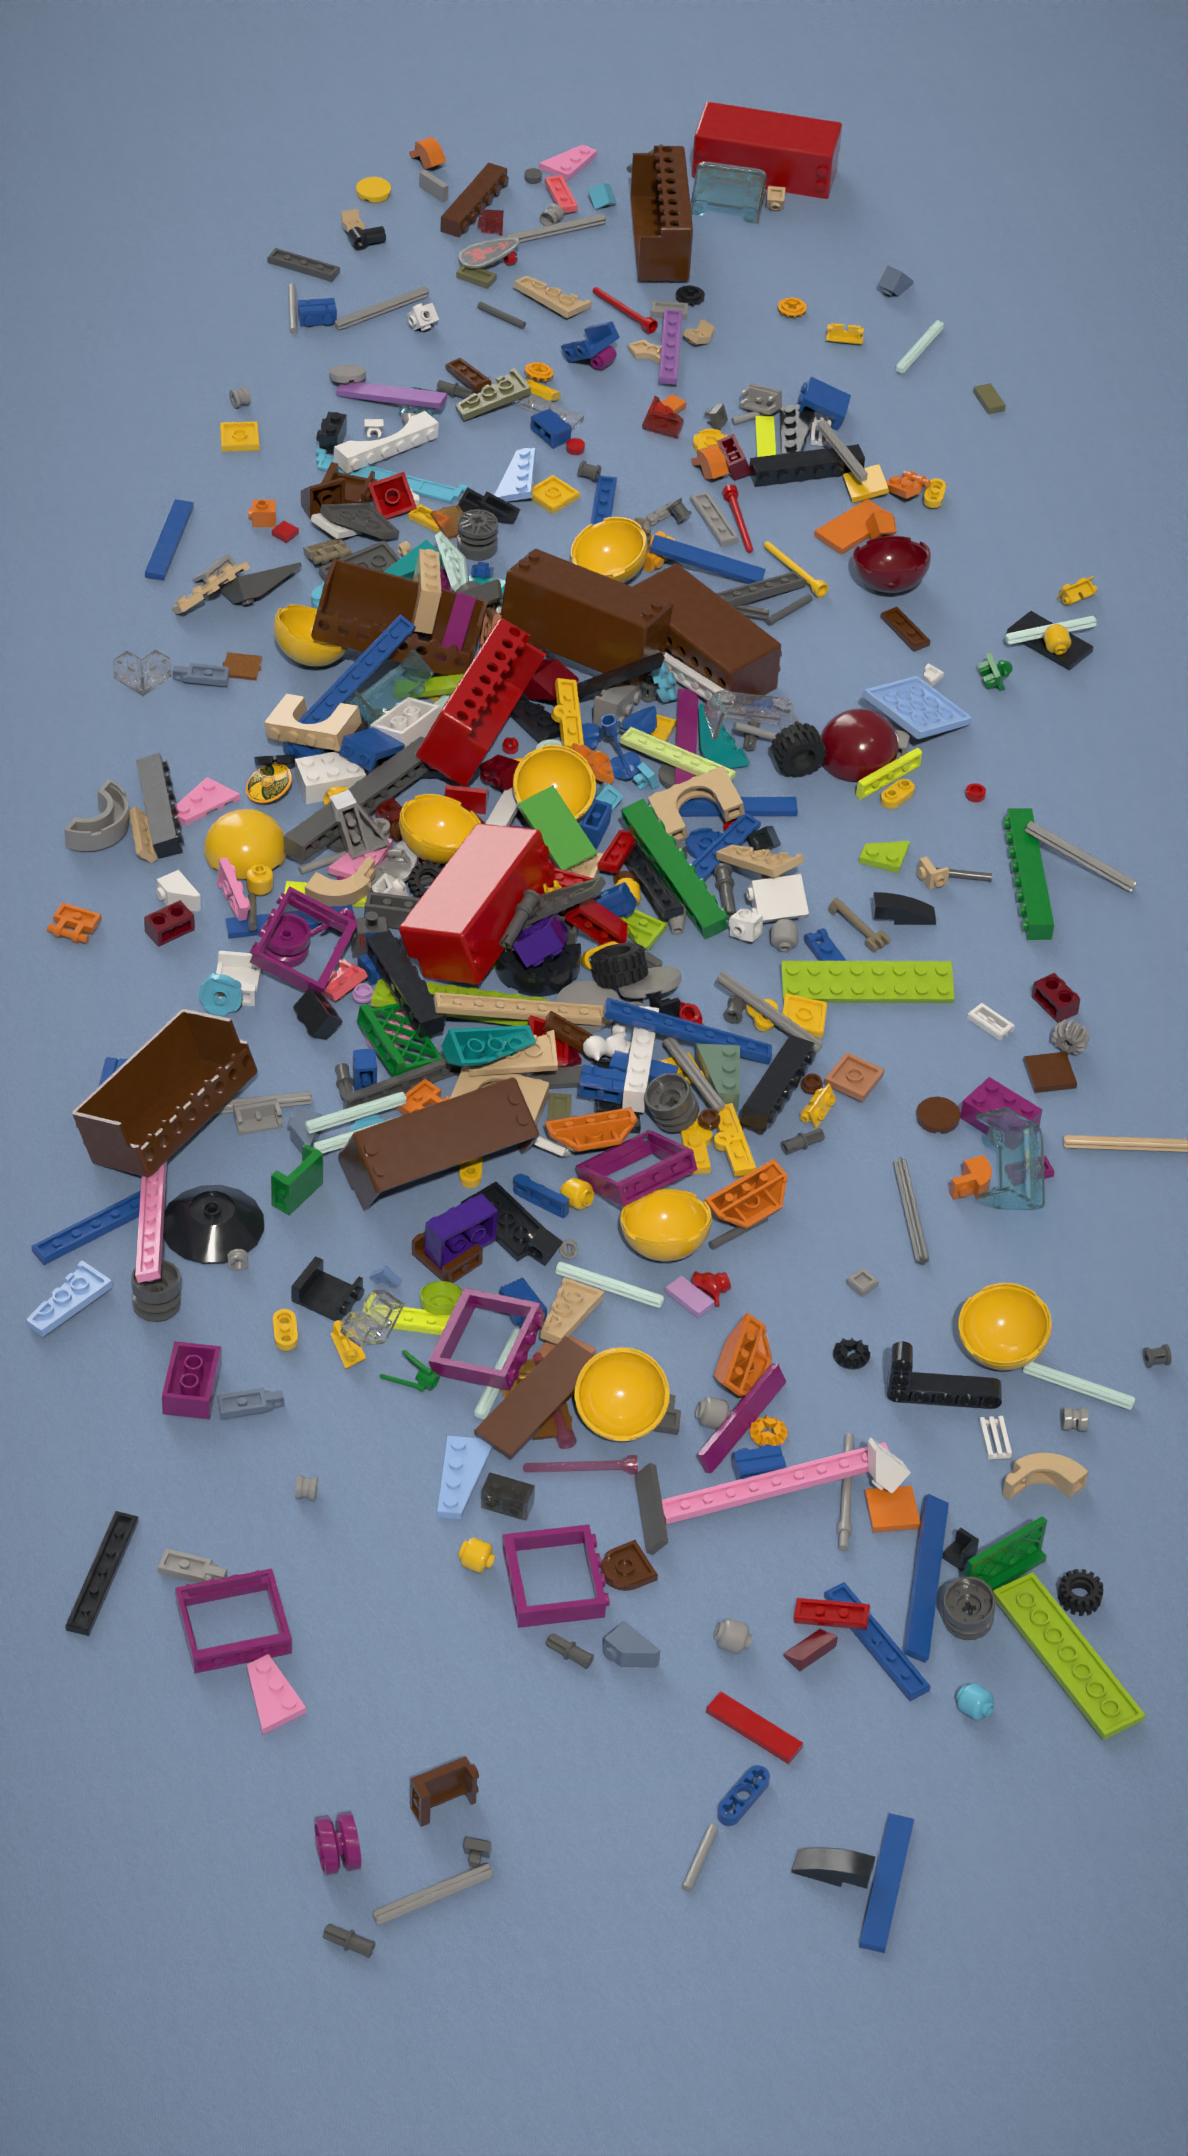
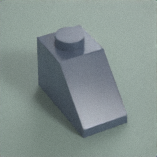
[878,265,914,296]
[287,1109,322,1154]
[603,1621,661,1668]

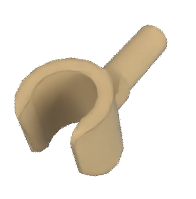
[398,541,411,556]

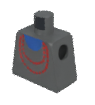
[350,911,389,958]

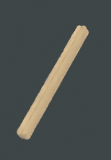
[1063,1135,1188,1152]

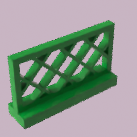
[356,1003,443,1077]
[965,1516,1047,1591]

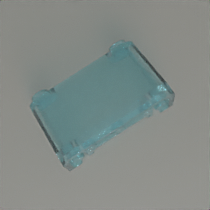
[690,162,767,224]

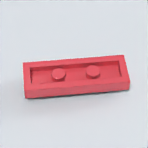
[545,175,578,214]

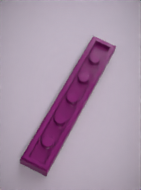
[697,1363,786,1473]

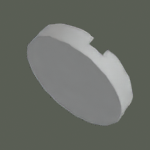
[329,365,366,384]

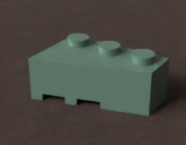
[695,1043,740,1112]

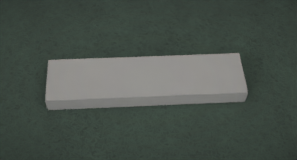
[690,492,739,547]

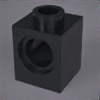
[523,1225,563,1266]

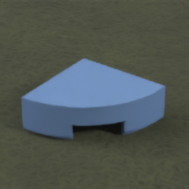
[369,1265,402,1287]

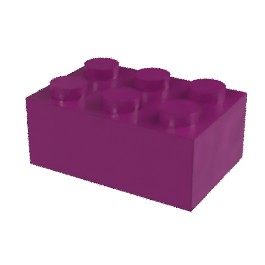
[960,1077,1043,1151]
[162,1341,222,1419]

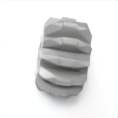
[1052,1019,1090,1055]

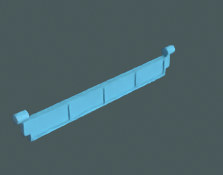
[315,448,469,503]

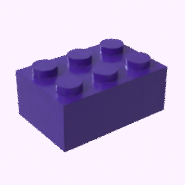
[513,912,570,968]
[424,1194,498,1269]

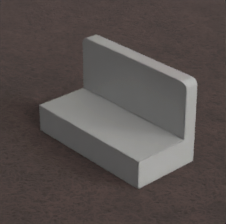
[193,554,236,584]

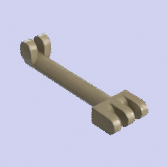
[635,517,651,548]
[828,897,891,952]

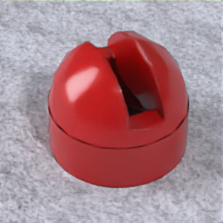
[503,251,518,265]
[502,737,519,754]

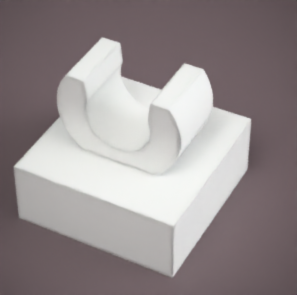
[364,419,384,440]

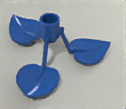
[582,706,657,780]

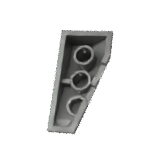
[218,562,302,605]

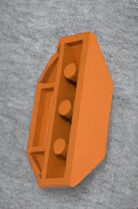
[545,1107,637,1152]
[704,1159,788,1229]
[714,1313,772,1397]

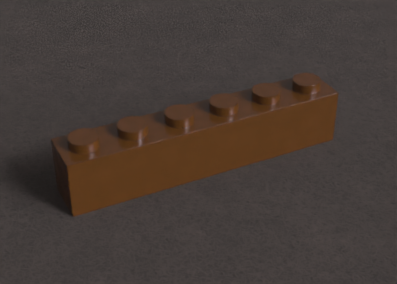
[440,162,509,238]

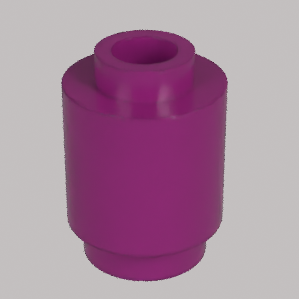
[590,345,617,370]

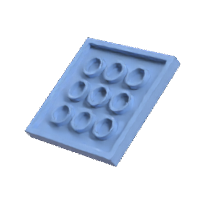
[862,676,973,739]

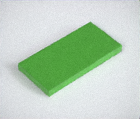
[517,785,597,871]

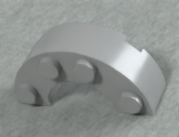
[64,779,130,852]

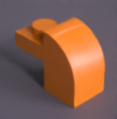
[409,137,446,169]
[691,445,729,480]
[949,1155,992,1200]

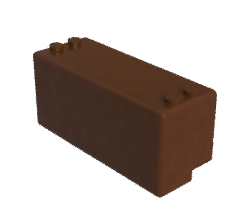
[630,146,693,283]
[501,549,673,686]
[311,559,488,676]
[632,564,782,712]
[72,1009,258,1177]
[338,1077,540,1211]

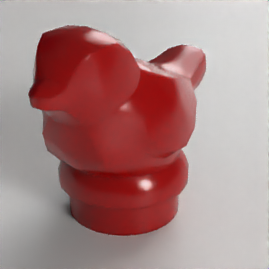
[679,1002,704,1025]
[692,1271,731,1307]

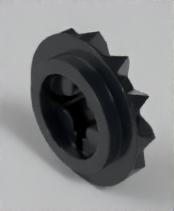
[676,285,705,306]
[833,1337,871,1369]

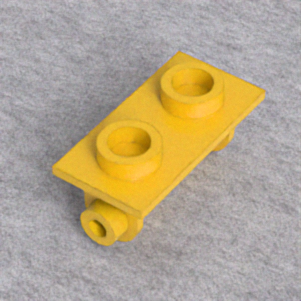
[826,323,864,344]
[1056,576,1097,606]
[800,1084,836,1129]
[330,1320,366,1369]

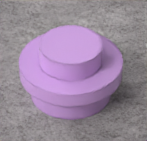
[352,983,374,1003]

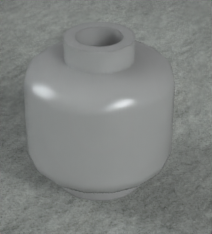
[771,919,798,952]
[695,1396,732,1430]
[714,1618,752,1654]

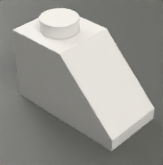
[155,870,201,912]
[868,1438,911,1493]

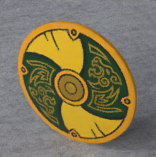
[246,763,292,803]

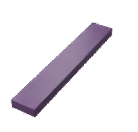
[659,309,682,385]
[336,381,448,409]

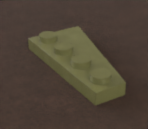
[455,367,531,421]

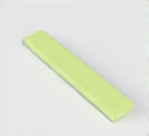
[620,727,736,781]

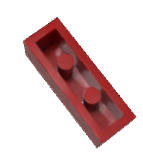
[565,899,628,944]

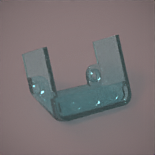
[346,648,434,728]
[976,1107,1045,1210]

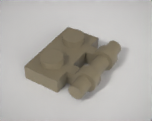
[303,539,352,564]

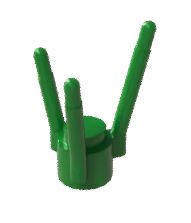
[380,1350,440,1392]

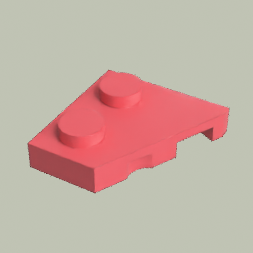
[322,959,368,1001]

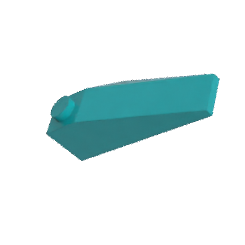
[384,539,443,580]
[699,703,750,768]
[441,1025,536,1066]

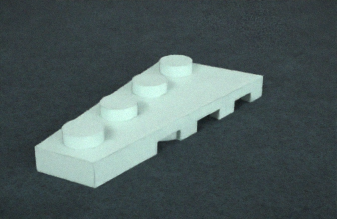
[435,531,468,592]

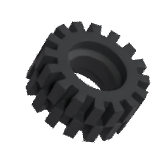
[408,861,443,898]
[1058,1569,1104,1616]

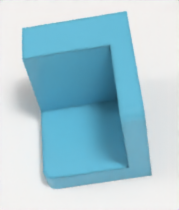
[588,183,617,209]
[594,781,624,810]

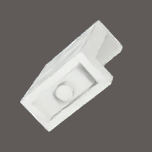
[746,874,809,923]
[216,951,262,1006]

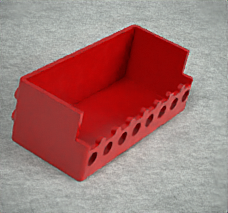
[692,102,842,199]
[416,618,547,787]
[399,823,556,984]

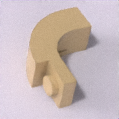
[305,856,376,907]
[1002,1453,1089,1500]

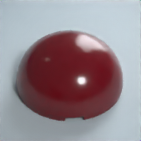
[853,536,931,593]
[820,708,899,781]

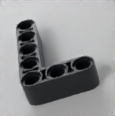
[887,1341,1002,1409]

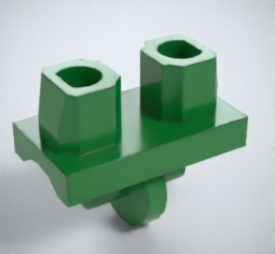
[977,653,1013,691]

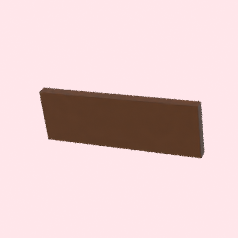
[474,1336,594,1460]

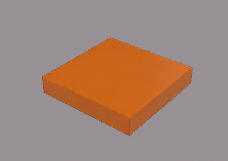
[864,1486,921,1533]

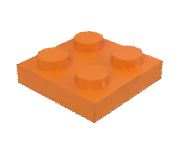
[570,743,615,785]

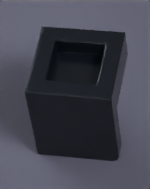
[748,826,781,851]
[650,993,680,1018]
[942,1527,979,1571]

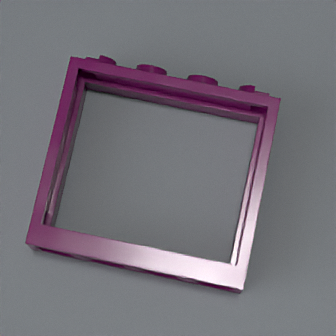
[249,886,358,993]
[576,1130,698,1206]
[429,1288,545,1391]
[502,1524,610,1628]
[175,1568,292,1674]

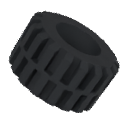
[771,723,827,778]
[591,943,649,987]

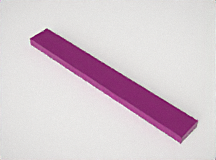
[675,688,698,784]

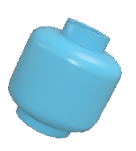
[956,1683,995,1721]

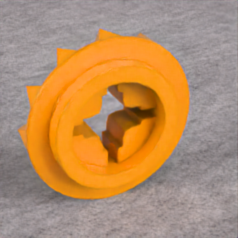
[778,297,807,319]
[524,362,554,382]
[750,1414,788,1446]

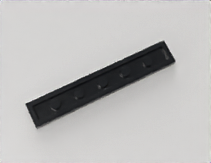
[552,651,665,706]
[624,843,684,918]
[65,1511,139,1636]

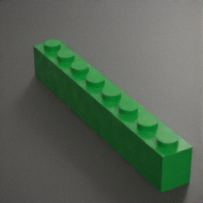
[621,799,728,940]
[1003,808,1054,940]

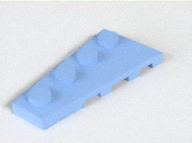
[495,448,537,502]
[26,1261,113,1337]
[437,1435,493,1519]

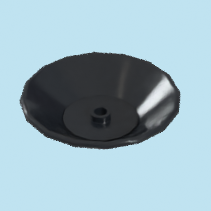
[163,1185,264,1264]

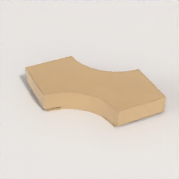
[627,339,661,365]

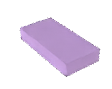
[665,1275,715,1318]

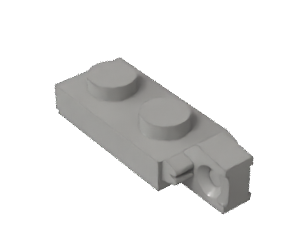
[157,1549,227,1583]

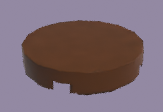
[916,1096,961,1134]

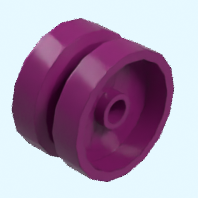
[262,913,310,968]
[314,1812,361,1876]

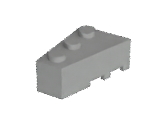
[593,682,642,729]
[330,790,390,859]

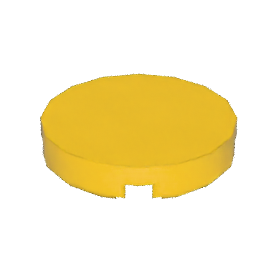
[356,177,391,203]
[692,429,728,452]

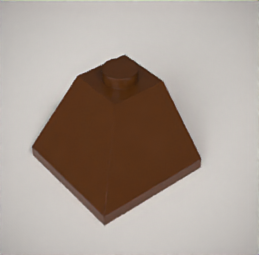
[301,477,345,519]

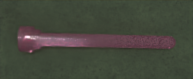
[533,1352,577,1449]
[523,1455,638,1474]

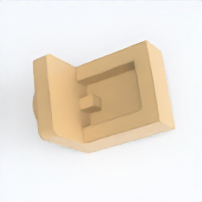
[766,186,786,211]
[341,209,365,232]
[683,320,715,345]
[917,856,949,889]

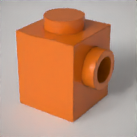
[248,499,276,527]
[866,510,897,539]

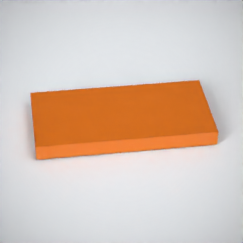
[814,499,895,554]

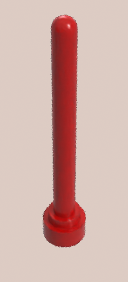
[592,287,658,334]
[722,485,753,553]

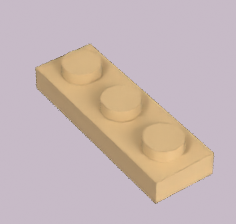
[129,806,157,864]

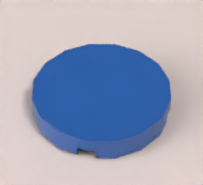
[685,828,722,859]

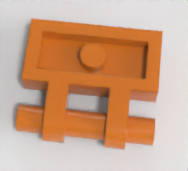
[886,471,931,499]
[47,902,102,944]
[394,1079,450,1115]

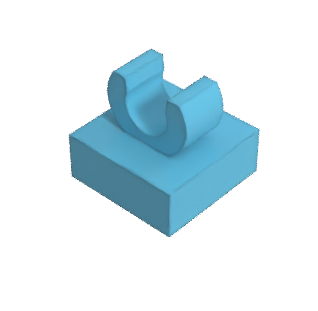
[633,762,660,790]

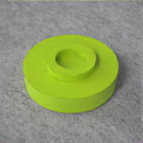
[420,1281,463,1315]

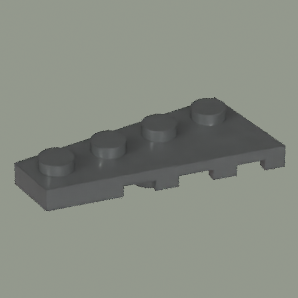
[524,877,606,926]

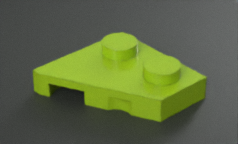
[859,841,910,874]
[621,909,667,951]

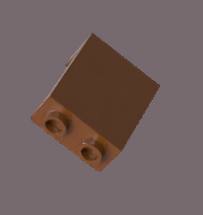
[321,462,378,504]
[412,1232,483,1283]
[410,1756,479,1827]

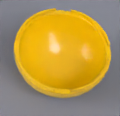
[571,517,648,583]
[273,604,348,667]
[513,745,596,820]
[399,794,481,864]
[204,809,287,879]
[620,1189,712,1262]
[958,1283,1052,1371]
[574,1347,670,1442]

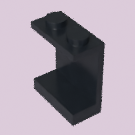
[291,1256,365,1321]

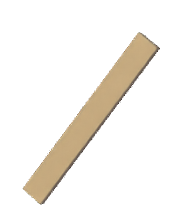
[434,992,607,1026]

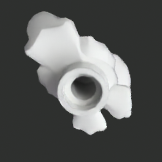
[583,1024,632,1061]

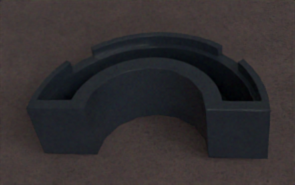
[495,943,581,997]

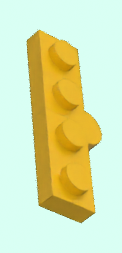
[551,678,584,748]
[711,1103,756,1177]
[679,1114,713,1175]

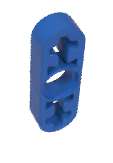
[717,1765,770,1826]

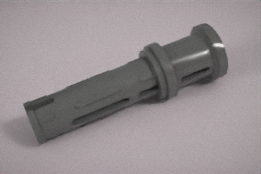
[714,863,736,920]
[499,889,541,949]

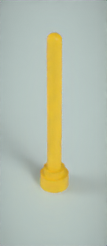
[764,541,829,597]

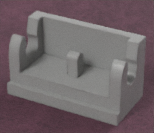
[740,383,782,415]
[233,1095,283,1136]

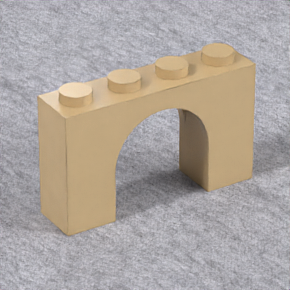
[412,549,441,634]
[264,694,362,751]
[648,766,745,841]
[450,1066,549,1127]

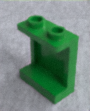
[271,1144,323,1216]

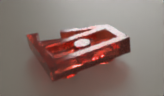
[642,396,684,439]

